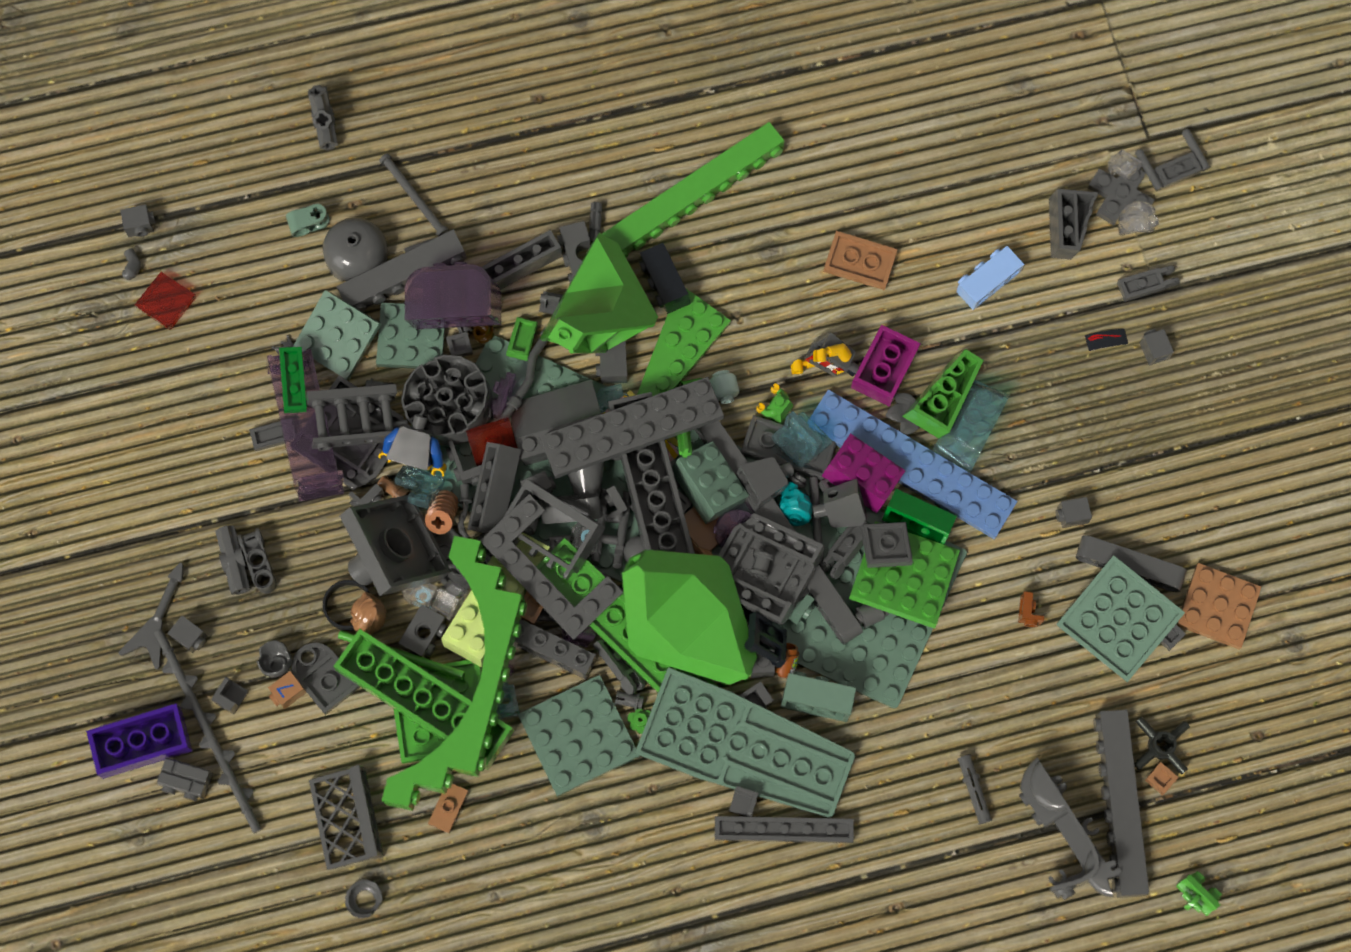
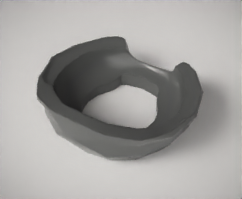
[345,880,382,918]

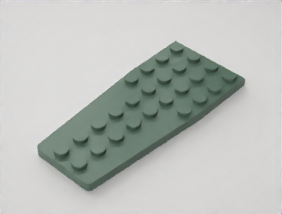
[634,667,855,817]

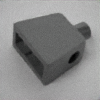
[736,457,794,510]
[813,479,867,528]

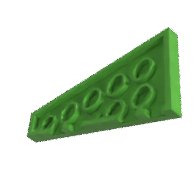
[637,288,731,396]

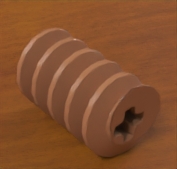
[425,490,459,534]

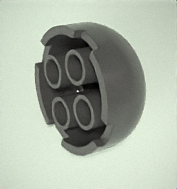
[323,218,389,282]

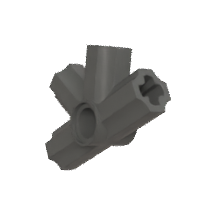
[308,85,338,151]

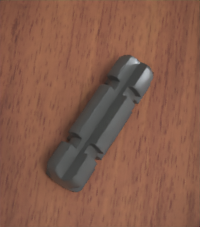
[589,202,602,243]

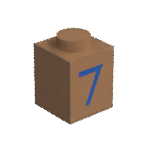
[268,671,307,709]

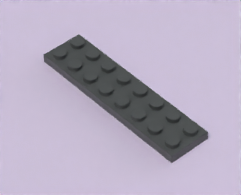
[540,377,724,479]

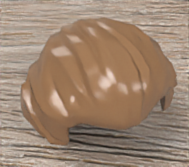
[350,592,387,635]

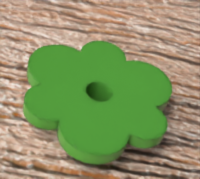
[628,709,651,734]

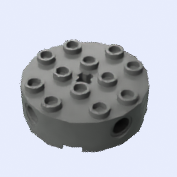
[401,355,494,446]

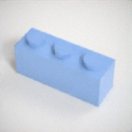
[956,246,1024,310]

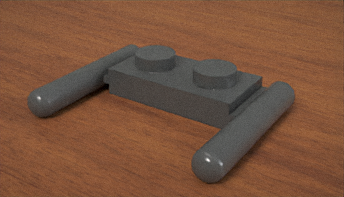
[1135,129,1210,191]

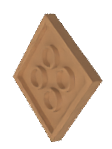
[1176,563,1261,650]

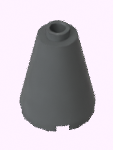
[568,461,605,496]

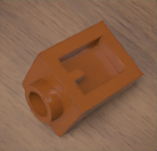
[1018,592,1045,628]

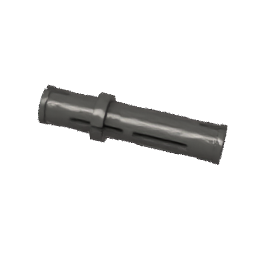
[957,754,993,825]

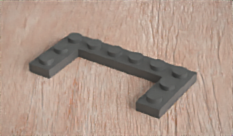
[480,494,623,640]

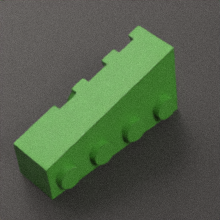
[902,349,984,439]

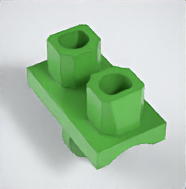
[1176,871,1222,916]

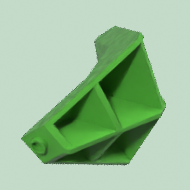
[540,233,658,354]
[622,550,757,685]

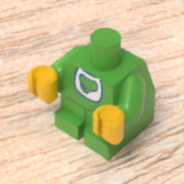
[756,383,794,424]

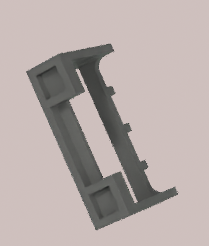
[503,479,605,580]

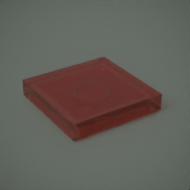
[135,272,197,330]
[466,417,518,466]

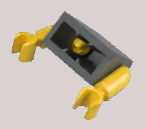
[791,332,860,377]

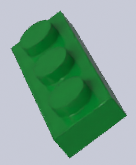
[279,347,307,413]

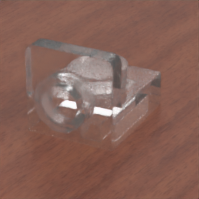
[1108,149,1142,180]

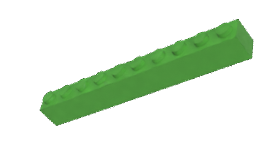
[602,122,784,258]

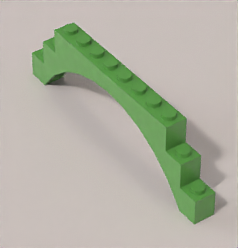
[381,536,527,811]

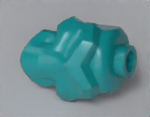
[779,482,813,526]

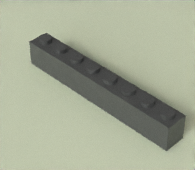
[1093,710,1149,898]

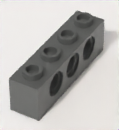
[513,619,596,680]

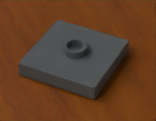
[861,522,913,568]

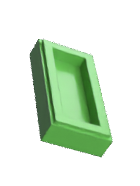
[506,317,538,361]

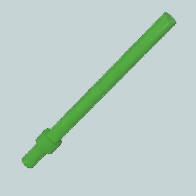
[338,630,465,680]

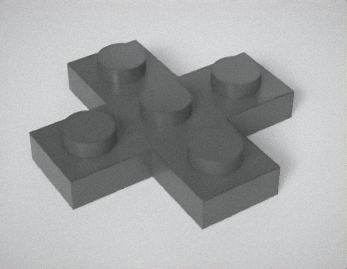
[1088,163,1154,225]

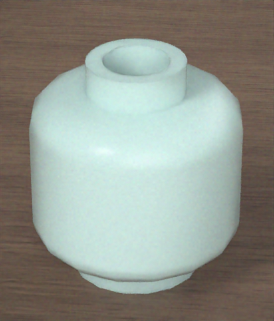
[709,370,739,404]

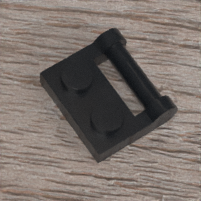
[744,612,787,668]

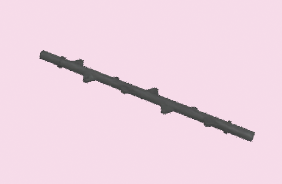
[154,629,262,834]

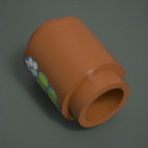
[775,643,799,678]

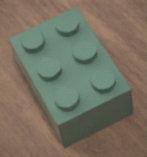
[672,441,749,524]
[780,671,856,723]

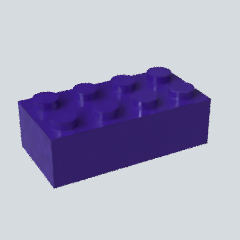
[86,704,193,779]

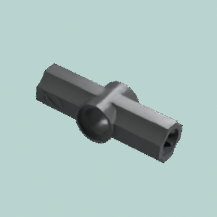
[215,525,251,595]

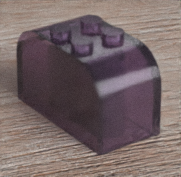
[405,262,501,330]

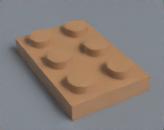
[823,231,898,290]

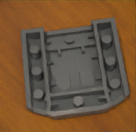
[289,375,404,490]
[718,513,825,625]

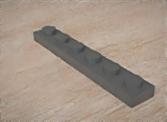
[715,816,854,843]

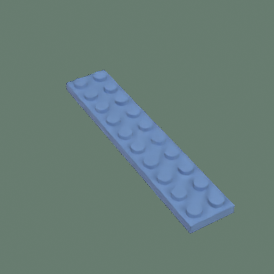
[805,389,1017,540]

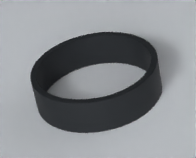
[322,580,370,631]

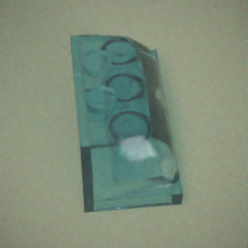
[932,380,1010,473]

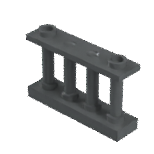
[306,384,397,451]

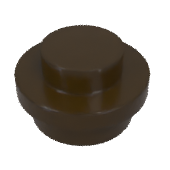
[473,322,495,344]

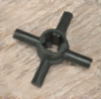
[1134,716,1190,775]

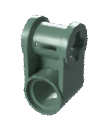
[286,204,330,237]

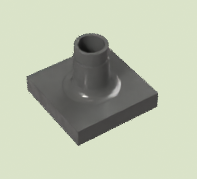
[339,494,451,596]

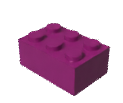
[851,325,921,407]
[822,433,905,513]

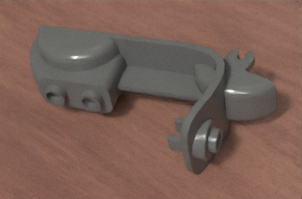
[1019,757,1122,900]

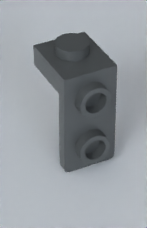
[446,440,482,486]

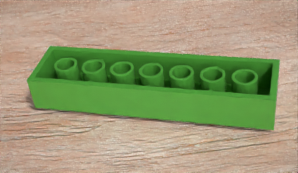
[333,629,514,770]

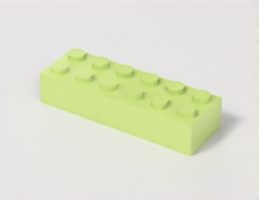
[441,533,550,667]

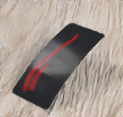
[1085,328,1128,351]

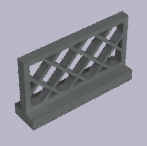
[309,765,384,870]

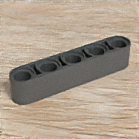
[1076,536,1187,593]

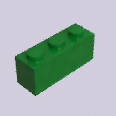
[882,489,957,544]

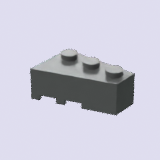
[1049,189,1098,260]

